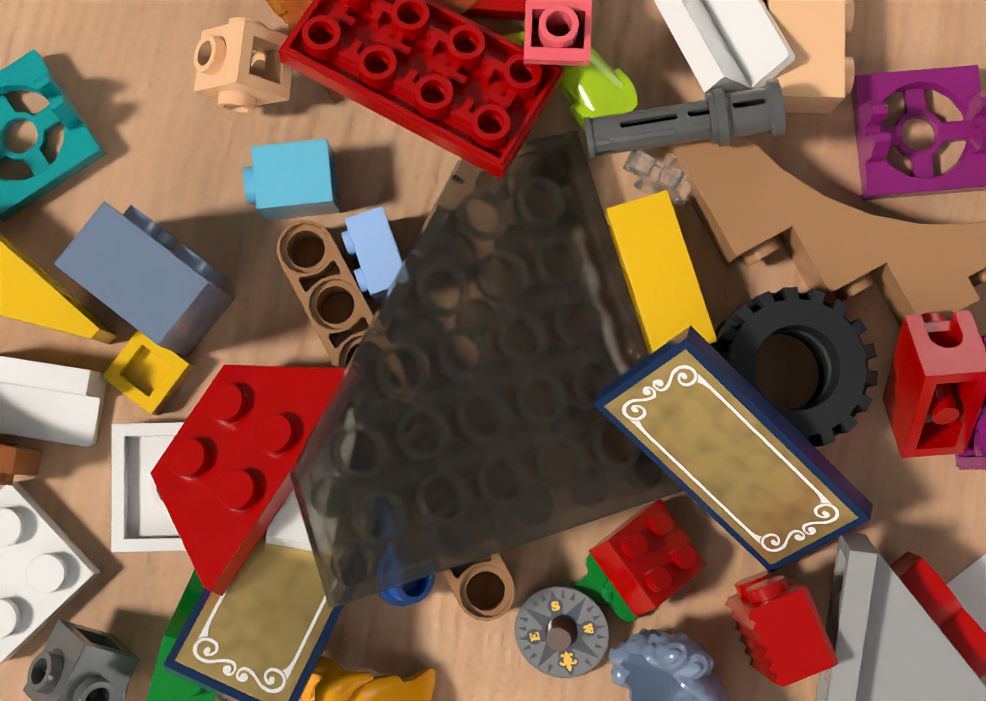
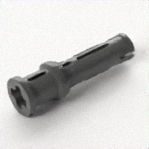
[584,78,786,159]

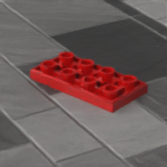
[278,0,565,179]

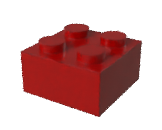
[589,499,707,617]

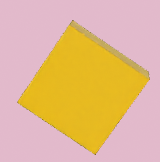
[102,330,194,415]

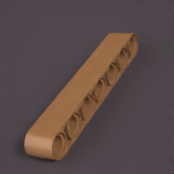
[276,220,515,621]

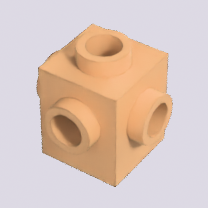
[194,17,293,114]

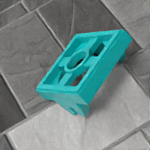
[0,49,106,221]

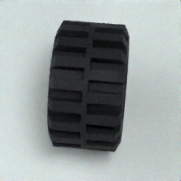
[710,287,878,447]

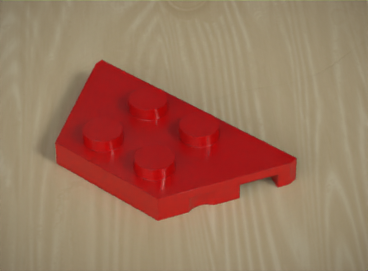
[150,364,364,596]

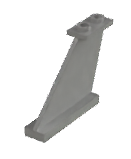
[815,532,986,701]

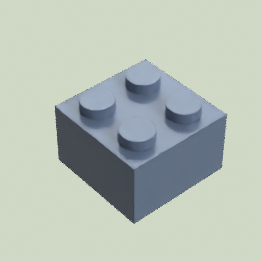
[54,201,234,357]

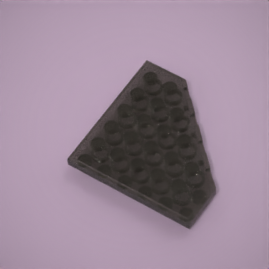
[289,130,684,607]

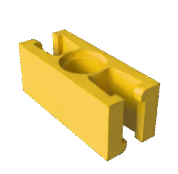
[602,190,717,357]

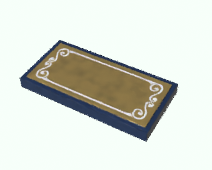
[593,326,873,572]
[163,465,400,701]

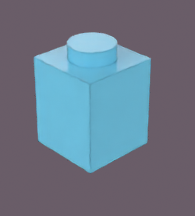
[243,138,340,221]

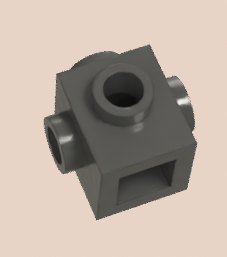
[23,619,140,701]

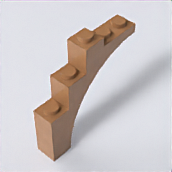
[659,136,986,327]

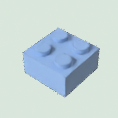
[341,206,413,305]

